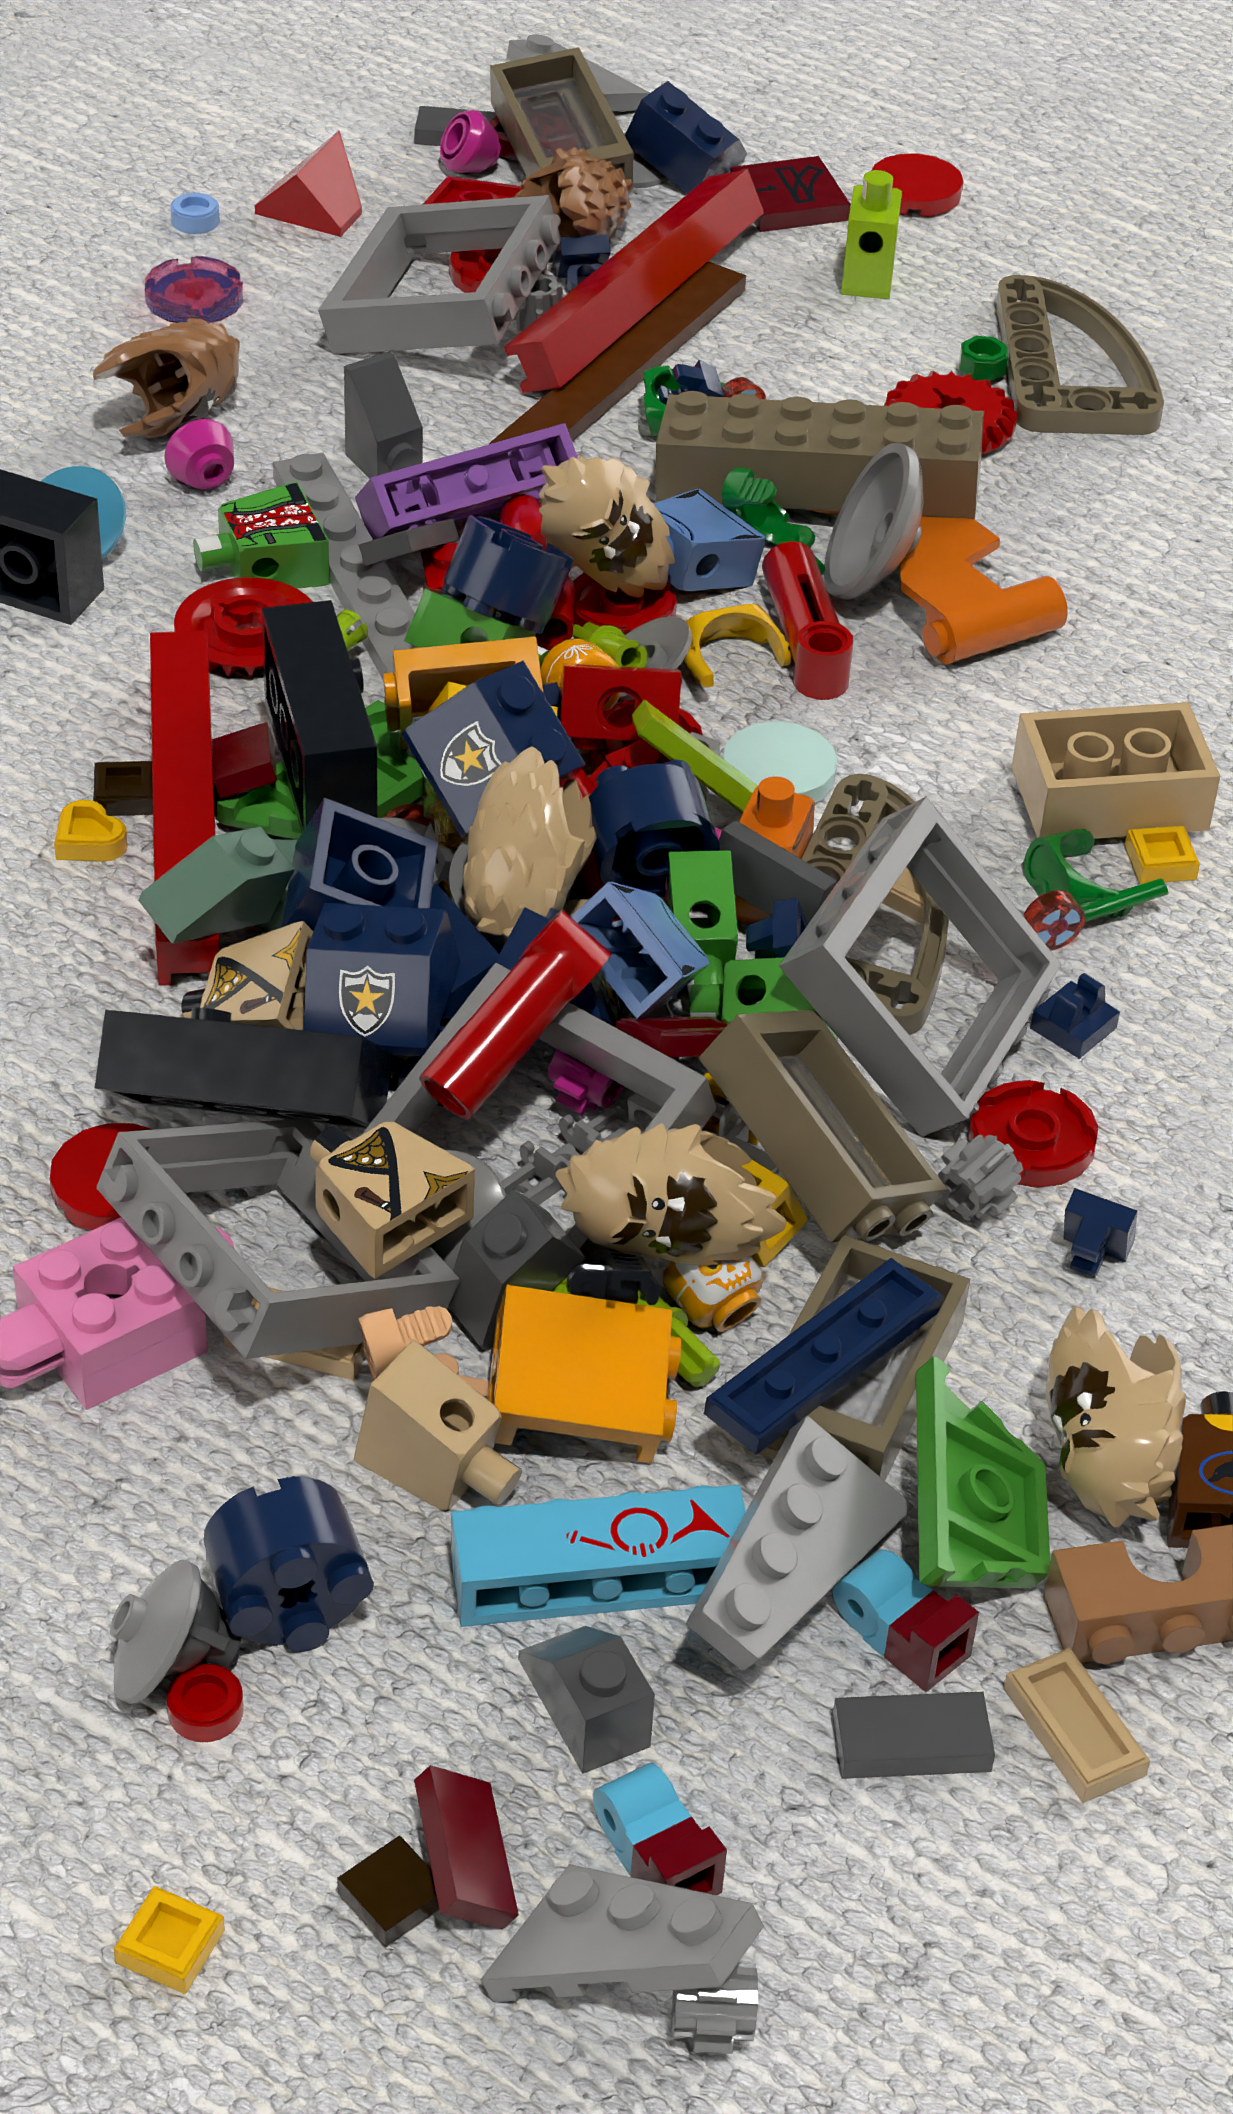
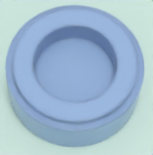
[171,193,220,234]

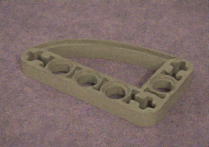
[996,275,1164,435]
[802,774,949,1035]

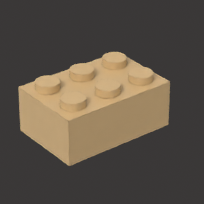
[1012,702,1221,839]

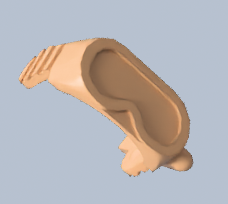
[358,1306,490,1400]

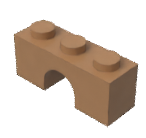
[1044,1525,1233,1664]

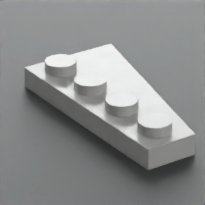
[686,1416,915,1671]

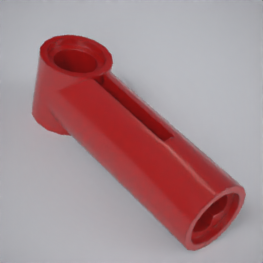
[762,541,853,700]
[419,910,612,1120]

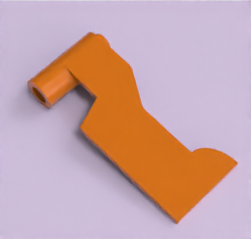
[807,509,1068,664]

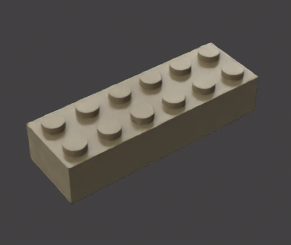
[656,391,984,519]

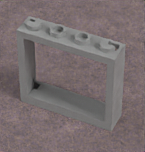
[318,195,561,354]
[779,797,1062,1137]
[362,963,716,1278]
[96,1118,460,1359]

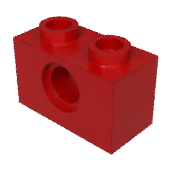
[560,663,682,749]

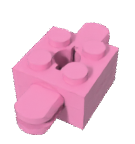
[0,1217,234,1410]

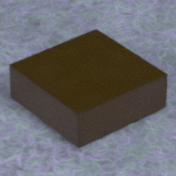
[93,761,153,816]
[337,1835,439,1947]

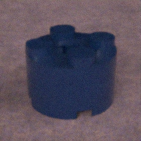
[442,515,575,634]
[588,760,720,898]
[203,1476,374,1652]

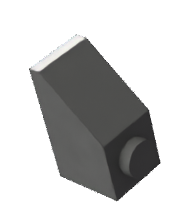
[344,351,423,479]
[448,1189,586,1351]
[518,1626,655,1774]

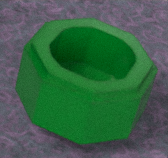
[959,336,1008,381]

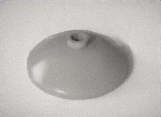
[824,442,924,600]

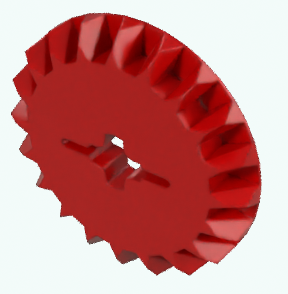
[884,371,1017,454]
[174,577,313,677]

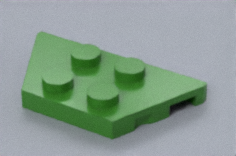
[217,700,424,840]
[916,1356,1050,1588]

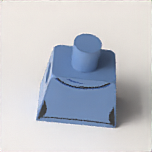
[653,488,766,591]
[571,882,710,1019]

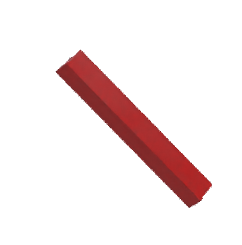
[504,168,764,393]
[150,631,220,986]

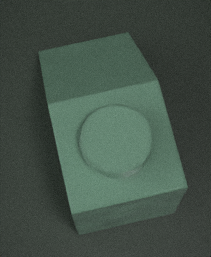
[138,826,295,944]

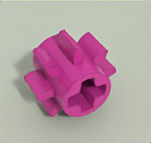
[548,1049,624,1115]

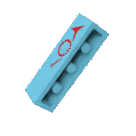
[451,1484,746,1627]

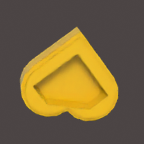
[54,799,128,862]

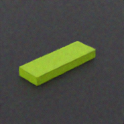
[631,700,758,814]

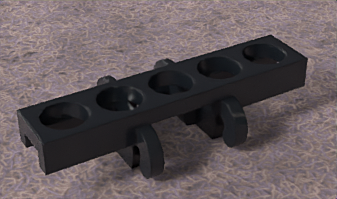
[567,1247,660,1305]

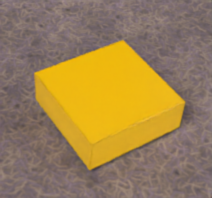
[1125,826,1200,884]
[114,1886,225,1995]

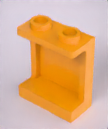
[383,637,543,749]
[488,1285,681,1463]

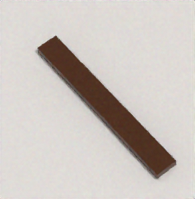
[489,261,746,444]

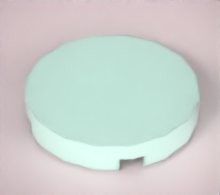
[722,721,838,803]

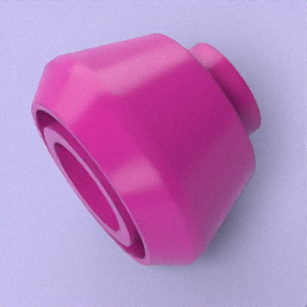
[440,109,501,173]
[164,419,234,490]

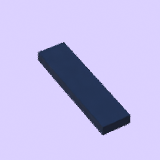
[704,1258,943,1455]

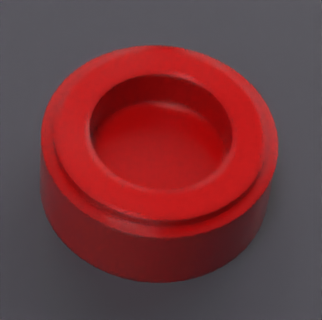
[167,1664,244,1742]

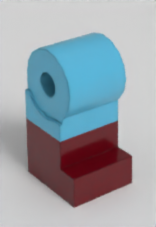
[832,1549,979,1692]
[593,1763,727,1895]

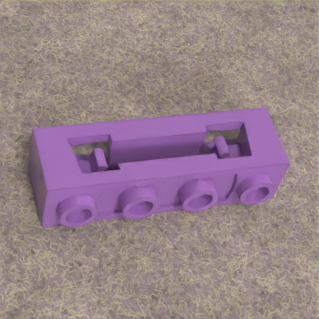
[355,423,578,540]

